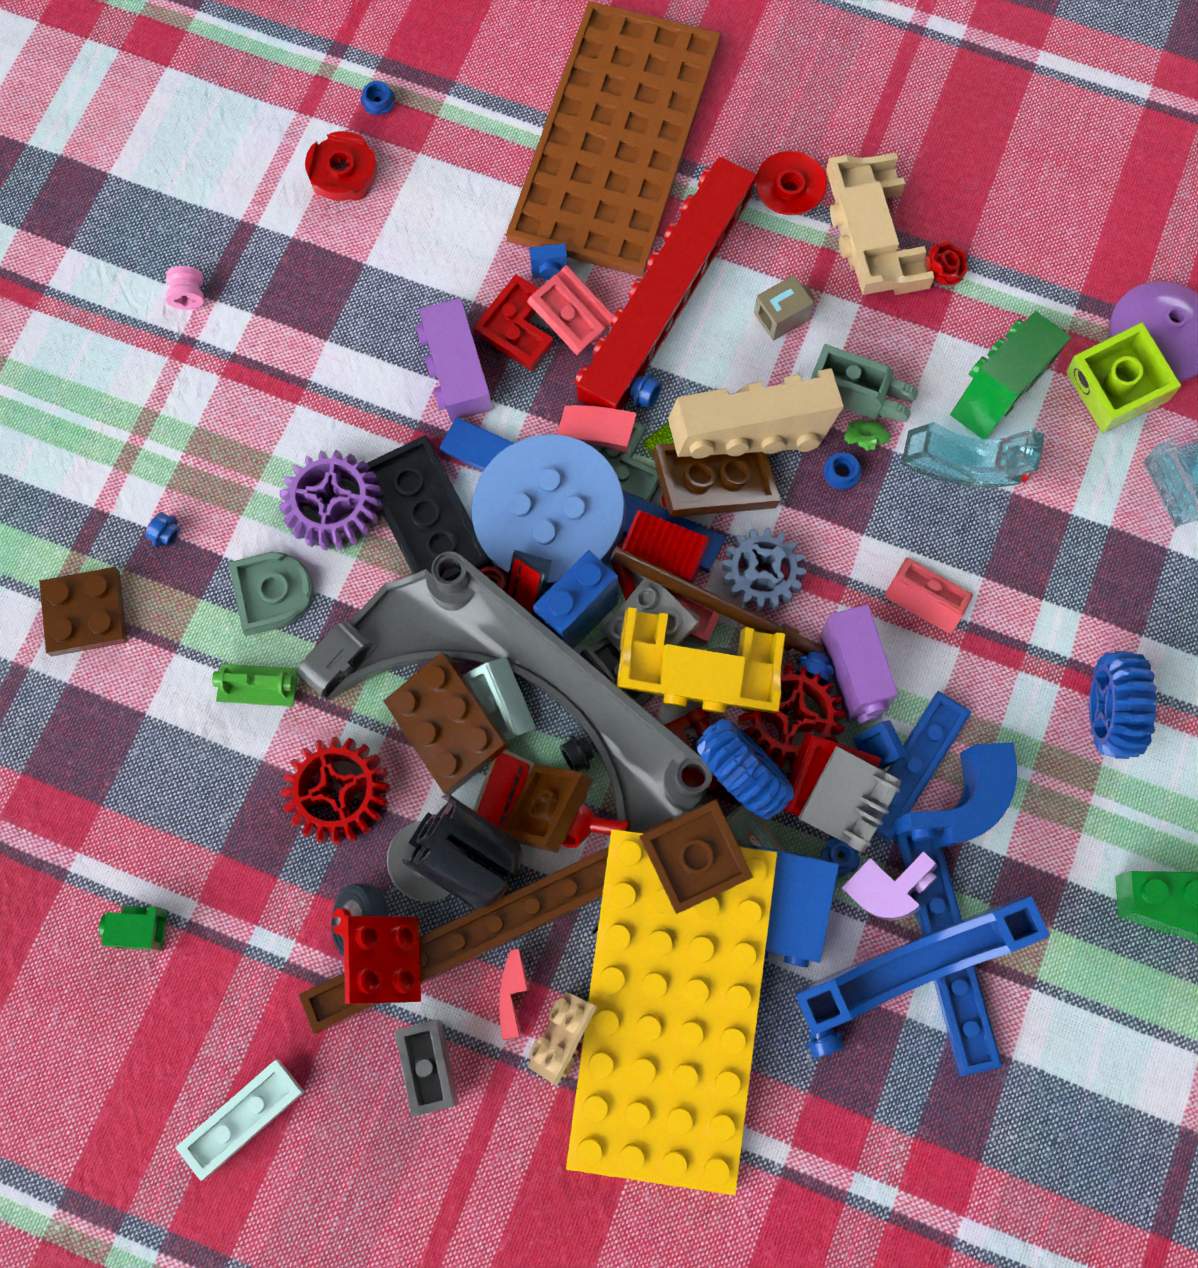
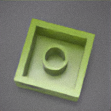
[1066,322,1181,434]

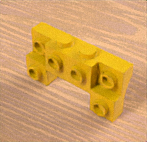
[616,607,785,713]

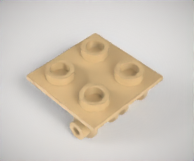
[527,992,597,1086]

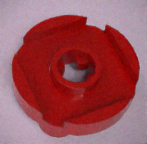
[305,131,377,201]

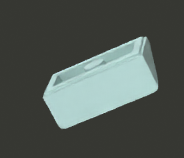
[463,657,535,741]

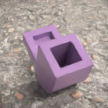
[842,852,937,920]

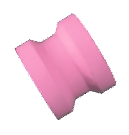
[166,266,204,310]

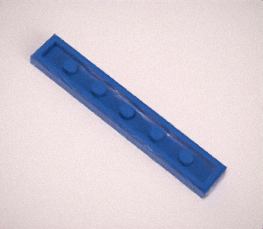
[895,834,1003,1076]

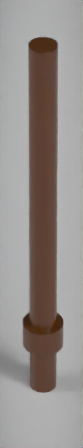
[610,546,824,655]

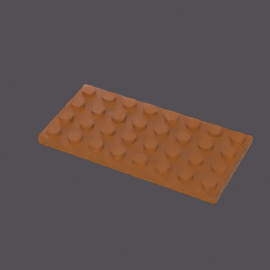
[506,1,721,277]

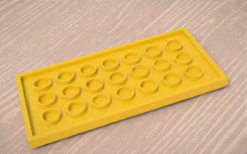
[566,829,777,1195]

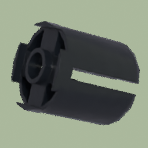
[402,793,522,908]

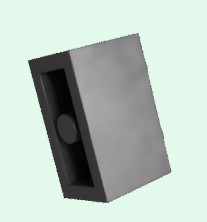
[394,1020,459,1117]

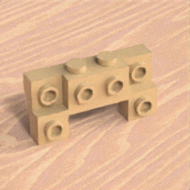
[826,153,934,295]

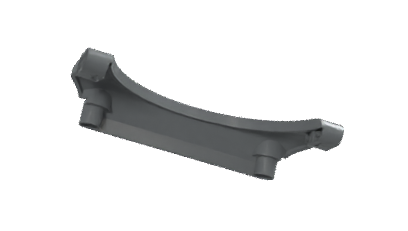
[296,551,712,940]

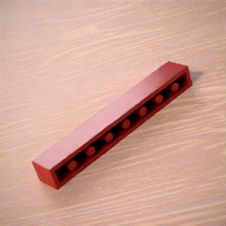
[575,156,757,410]

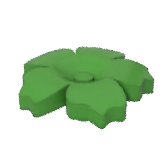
[844,420,890,451]

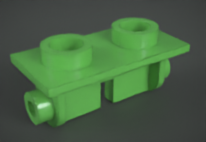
[212,664,298,707]

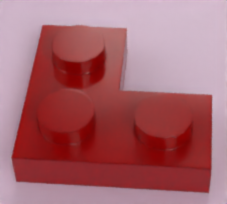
[473,274,554,372]

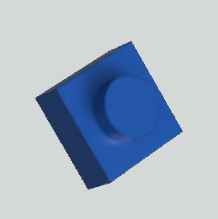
[529,243,567,280]
[852,720,908,770]

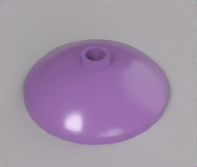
[1109,281,1198,382]

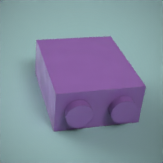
[819,604,898,725]

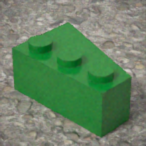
[950,311,1071,441]
[1115,871,1198,945]

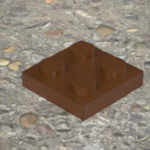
[39,567,128,657]
[502,764,593,853]
[639,800,754,914]

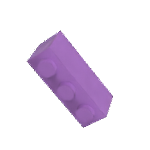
[415,298,493,422]

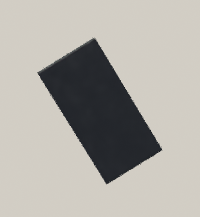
[366,435,492,581]

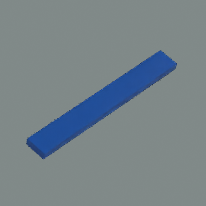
[439,417,725,573]

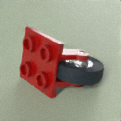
[331,884,421,1004]

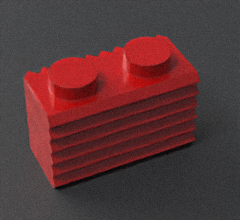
[622,510,710,583]

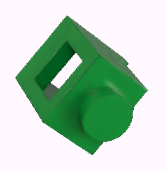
[99,906,168,951]

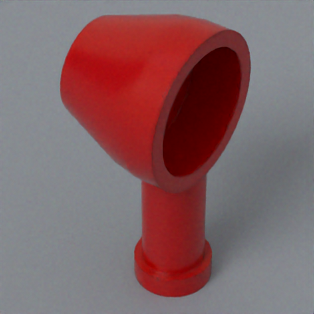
[561,805,631,848]

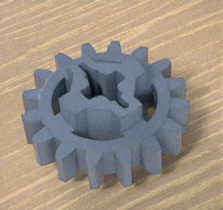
[721,528,806,612]

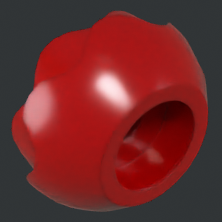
[926,241,969,285]

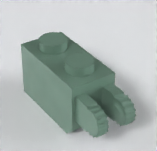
[811,344,918,422]

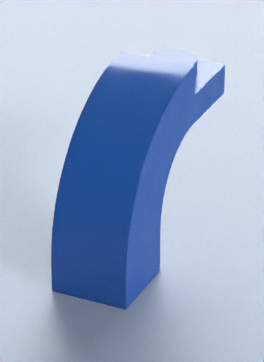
[894,742,1017,849]

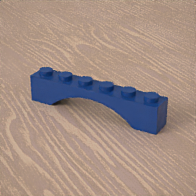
[794,895,1050,1035]

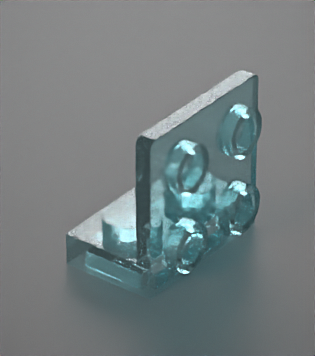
[1143,439,1198,528]

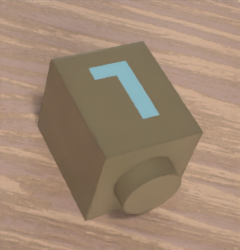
[754,275,814,341]

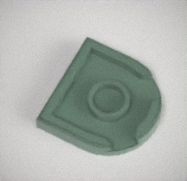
[228,552,314,636]

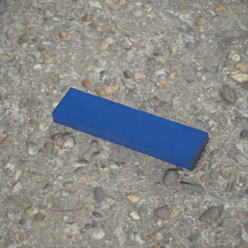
[874,691,972,844]

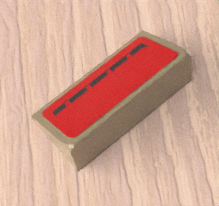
[473,750,536,829]

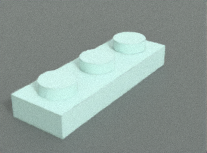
[175,1060,305,1181]

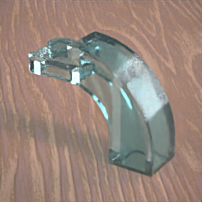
[901,422,1045,488]

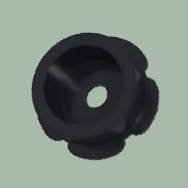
[560,735,594,771]

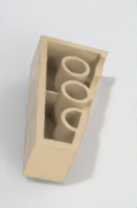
[668,368,844,458]

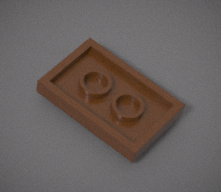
[652,443,781,518]
[383,652,511,795]

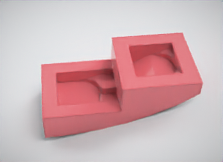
[557,405,637,453]
[499,949,529,1040]

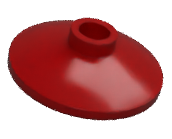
[755,151,827,216]

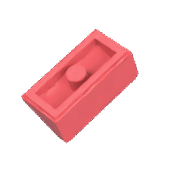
[884,557,973,633]

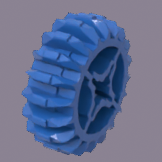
[1088,651,1158,759]
[696,719,795,820]

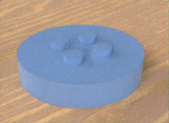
[472,434,626,589]

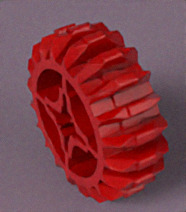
[738,664,846,771]
[281,737,391,845]

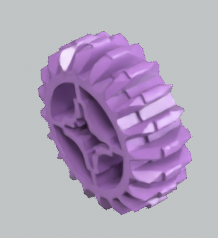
[279,450,382,551]

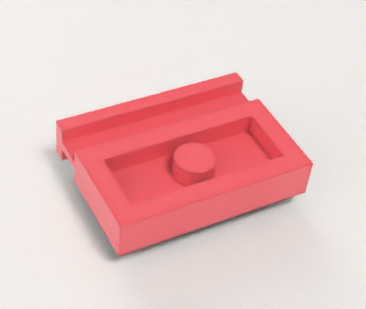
[527,265,613,355]

